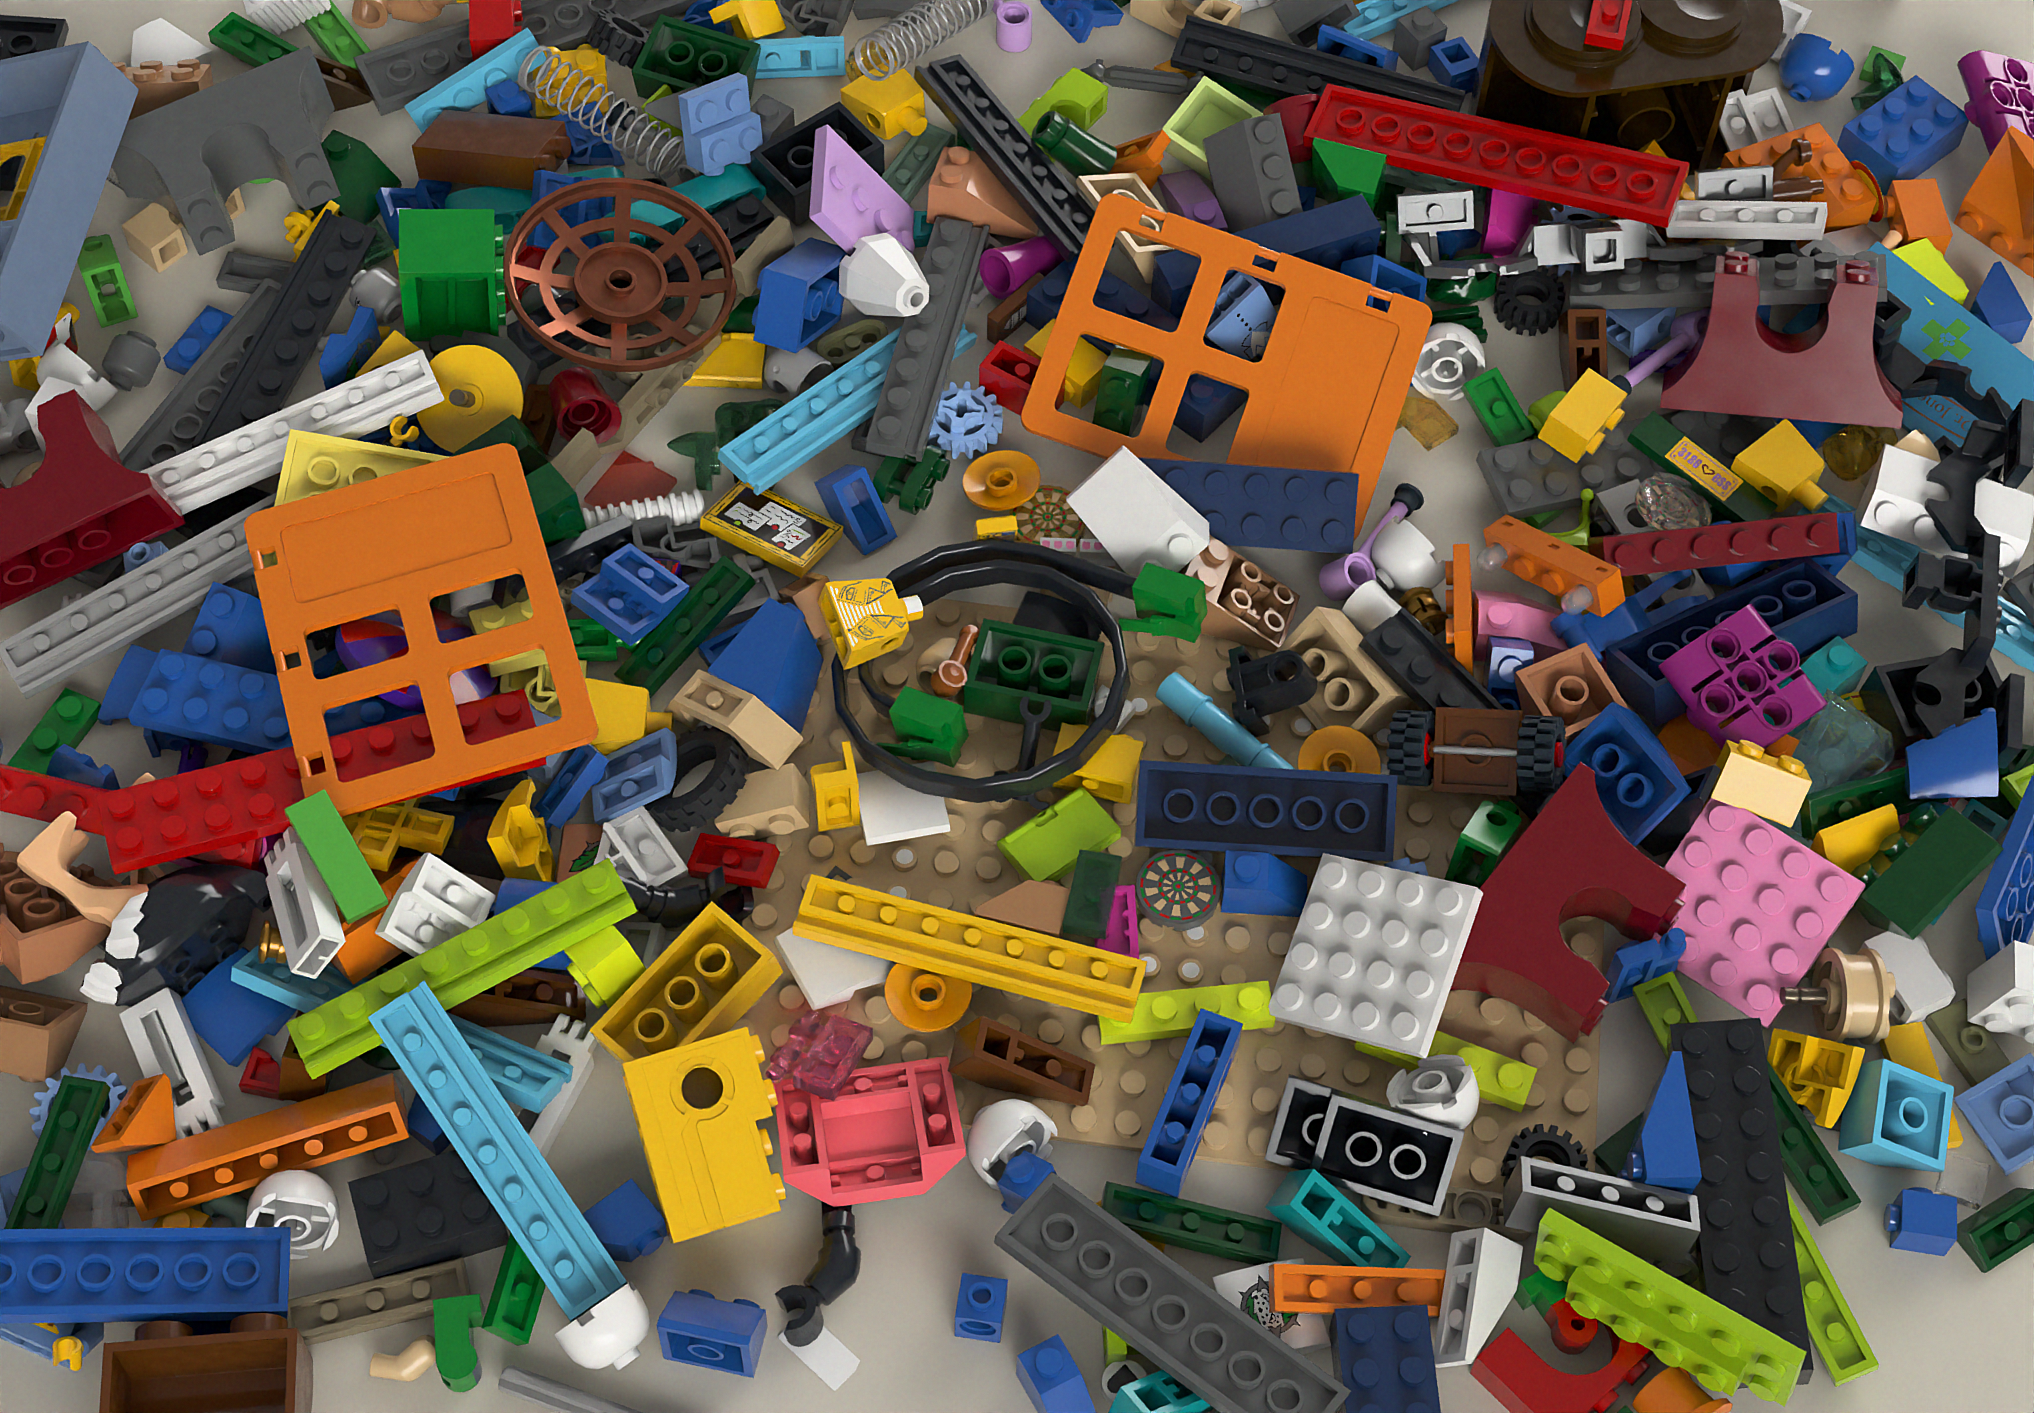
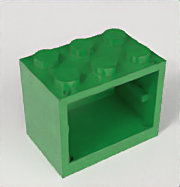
[398,209,506,342]

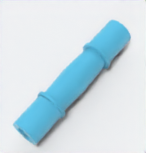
[1156,672,1295,769]

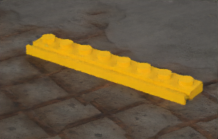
[792,874,1147,1024]

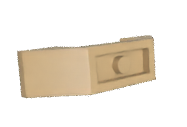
[664,669,803,770]

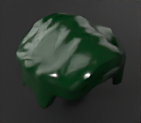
[1425,253,1497,305]

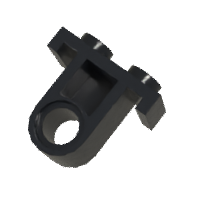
[1226,645,1318,738]

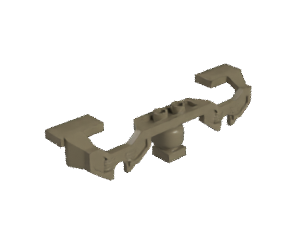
[546,215,795,491]

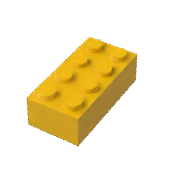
[589,901,784,1064]

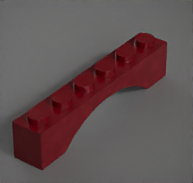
[1587,512,1840,577]

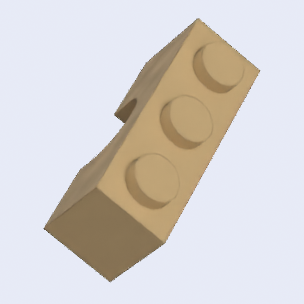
[1130,0,1242,38]
[121,187,246,273]

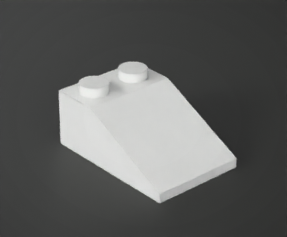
[1066,445,1210,577]

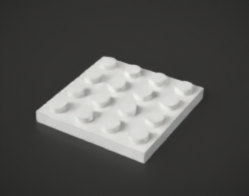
[1268,853,1483,1059]

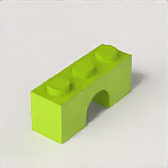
[1015,67,1108,163]

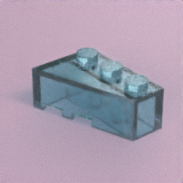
[1787,688,1894,842]

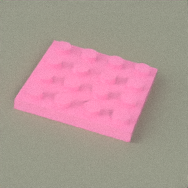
[1628,798,1866,1030]

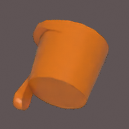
[1632,1366,1733,1413]

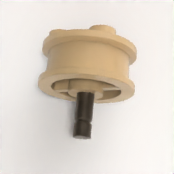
[1779,948,1896,1045]

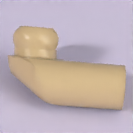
[369,1335,436,1382]

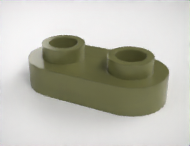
[816,319,888,371]

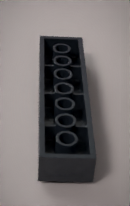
[1667,1018,1814,1389]

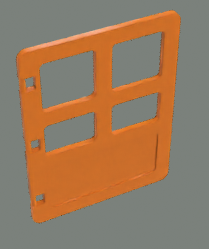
[1021,193,1432,541]
[244,443,599,817]

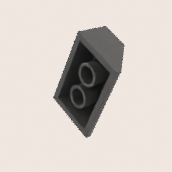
[1203,112,1303,234]

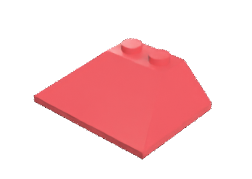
[772,1056,966,1207]

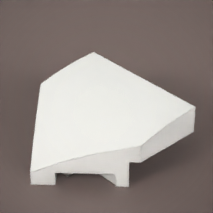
[130,18,212,67]
[594,806,688,887]

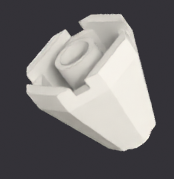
[839,233,929,317]

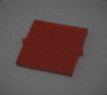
[584,450,677,509]

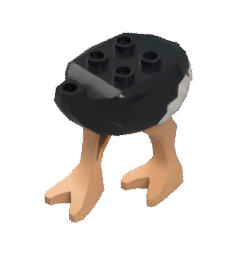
[17,772,273,1007]

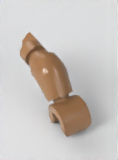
[352,0,454,29]

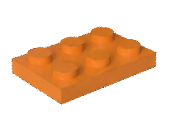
[1445,544,1474,677]

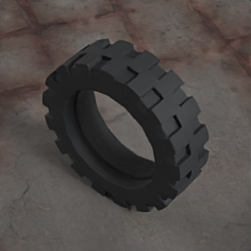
[643,725,749,832]

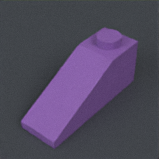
[1158,169,1228,232]

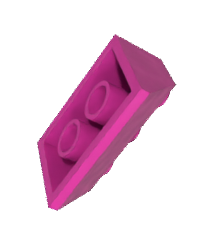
[1480,187,1540,277]

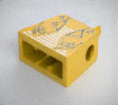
[818,578,923,670]

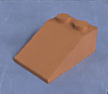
[926,146,1040,239]

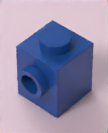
[1884,1187,1957,1256]

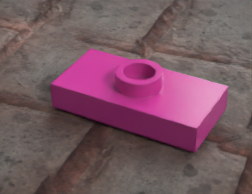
[1092,885,1139,959]

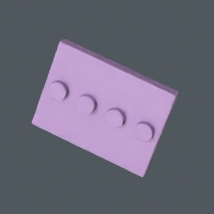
[809,124,915,256]

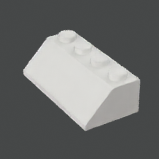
[1855,443,2034,579]

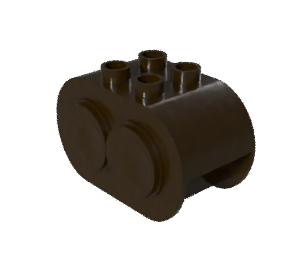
[1468,0,1784,176]

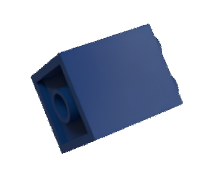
[707,597,824,735]

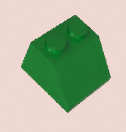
[1312,137,1387,217]

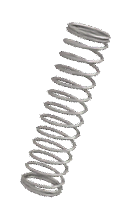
[854,0,994,81]
[518,46,686,180]

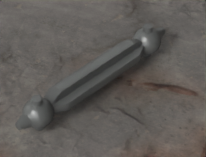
[1080,59,1204,95]

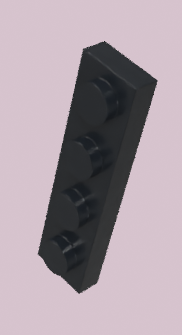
[491,514,634,609]

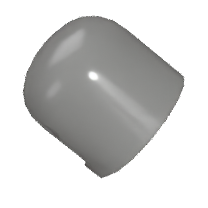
[764,346,834,401]

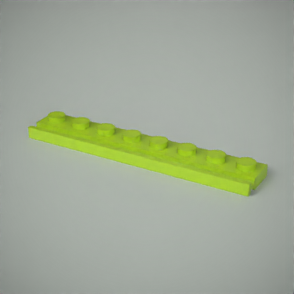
[286,858,638,1080]

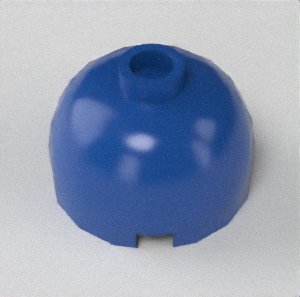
[1779,33,1855,102]

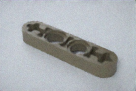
[1360,1186,1533,1242]

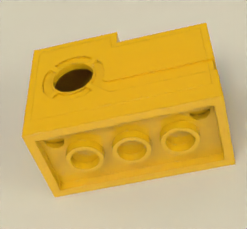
[620,1027,786,1244]

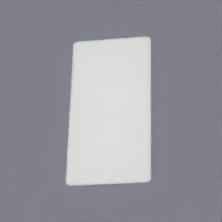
[778,1312,860,1391]

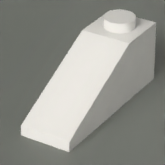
[1433,1227,1523,1368]

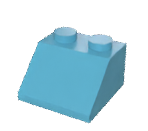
[1838,1058,1954,1172]

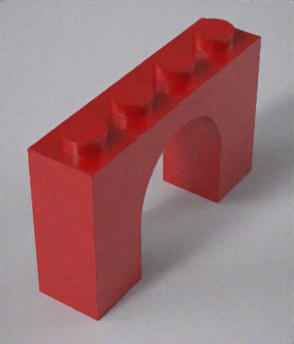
[1470,1322,1654,1413]

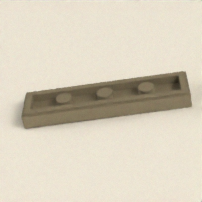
[287,1258,471,1346]

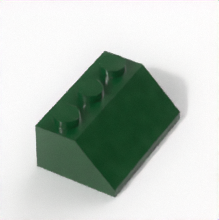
[631,14,761,100]
[964,618,1105,732]
[1850,800,2004,940]

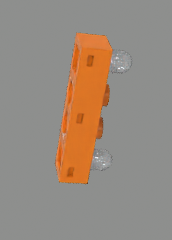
[1476,514,1625,618]

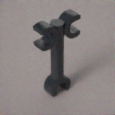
[994,696,1053,810]

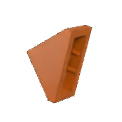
[90,1073,177,1153]

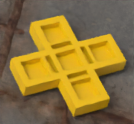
[341,796,455,872]

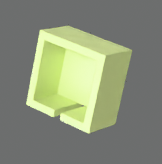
[1161,76,1264,182]

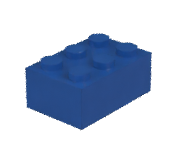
[1837,75,1970,196]
[752,237,851,353]

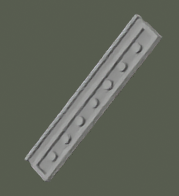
[0,492,277,700]

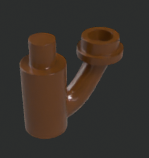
[1771,138,1824,202]

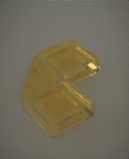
[1395,396,1459,451]

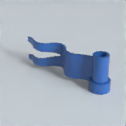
[1550,569,1708,663]

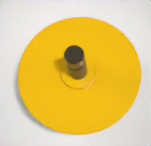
[416,345,524,453]

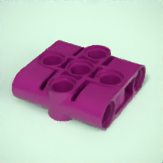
[1957,50,2034,156]
[1658,604,1828,751]

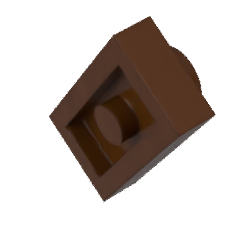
[520,384,557,455]

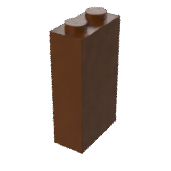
[412,109,571,191]

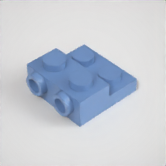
[678,73,763,176]
[1954,1052,2034,1176]

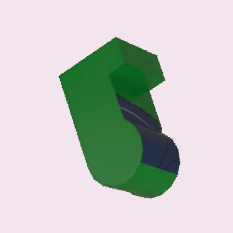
[433,1294,485,1392]

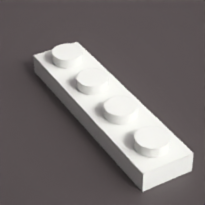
[1666,200,1828,240]

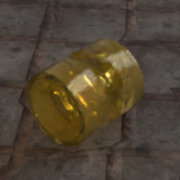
[1822,424,1898,482]

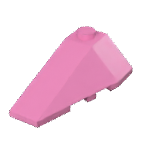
[1472,589,1607,672]

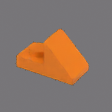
[1108,129,1171,191]

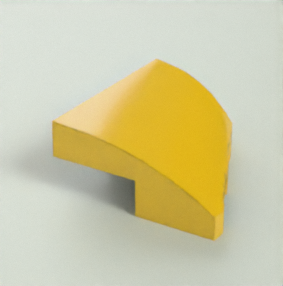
[487,779,556,882]
[1767,1028,1865,1128]

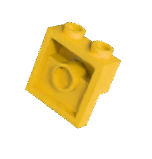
[533,44,609,122]

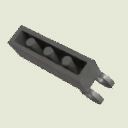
[1503,1156,1701,1285]

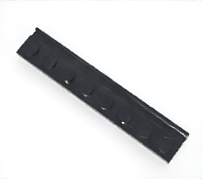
[1170,15,1466,112]
[913,54,1116,263]
[507,192,775,371]
[192,208,378,449]
[1359,607,1568,821]

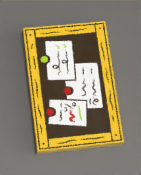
[699,480,844,578]

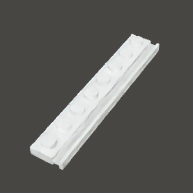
[139,349,445,514]

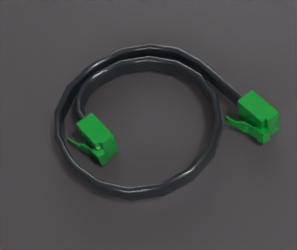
[831,538,1208,803]

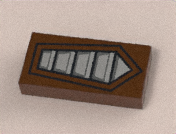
[987,272,1045,345]

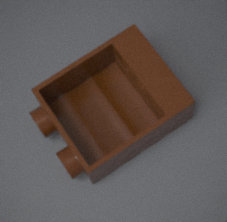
[99,1313,313,1413]

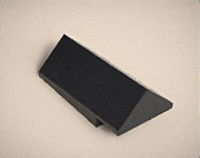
[1264,1074,1465,1216]

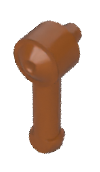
[930,625,980,697]

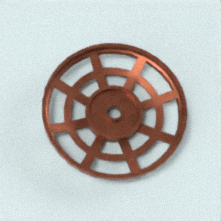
[504,178,737,372]

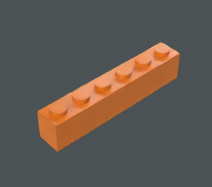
[126,1073,409,1222]

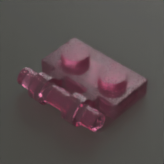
[765,1010,873,1101]

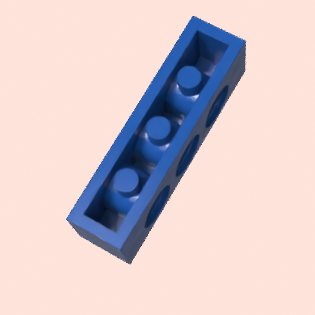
[1135,1008,1243,1198]

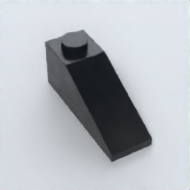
[1639,764,1721,856]

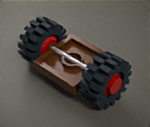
[1387,707,1567,796]

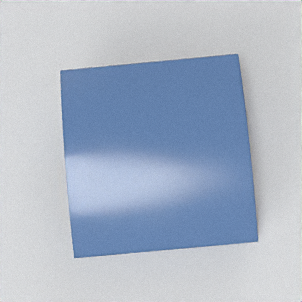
[591,727,677,826]

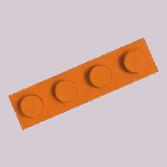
[1268,1264,1446,1318]

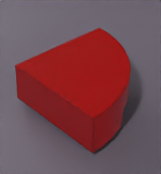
[239,1047,284,1101]

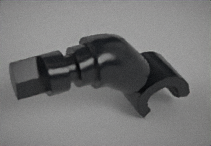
[619,866,754,928]
[775,1201,861,1347]

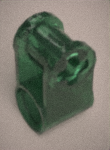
[715,398,785,449]

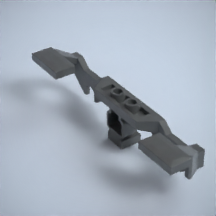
[1395,165,1773,279]

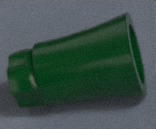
[1031,111,1117,180]

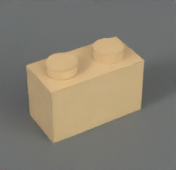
[714,763,810,841]

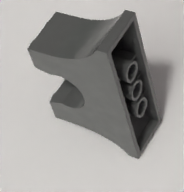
[112,46,341,256]

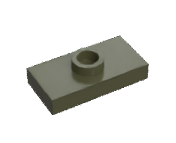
[1925,998,2011,1088]

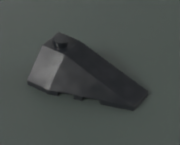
[351,798,506,881]

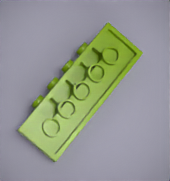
[1533,1208,1807,1407]

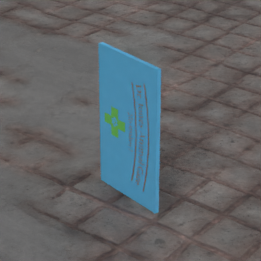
[1782,241,2034,447]

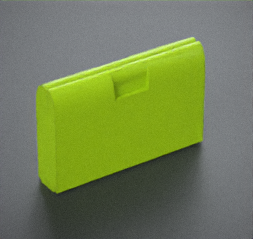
[997,786,1121,882]

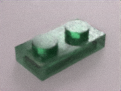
[1063,849,1122,940]

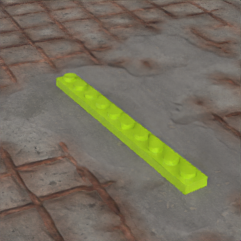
[1633,971,1879,1387]

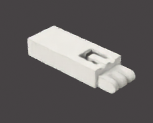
[264,826,346,979]
[119,987,225,1140]
[506,1013,598,1159]

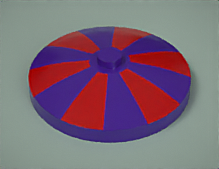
[335,605,499,713]

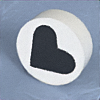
[1101,1360,1147,1406]

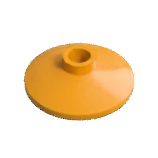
[962,450,1041,511]
[1297,725,1381,774]
[885,962,972,1032]

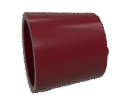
[1262,94,1321,164]
[548,367,622,445]

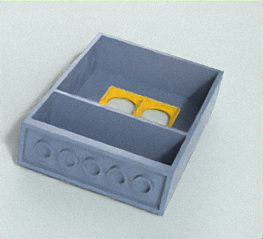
[0,41,139,362]

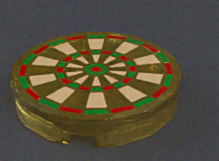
[1009,485,1086,547]

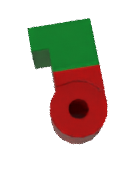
[1513,1270,1598,1355]

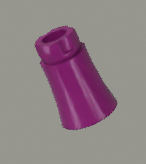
[979,235,1065,300]

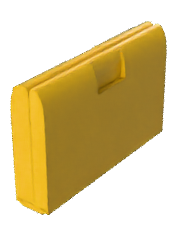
[670,332,767,390]

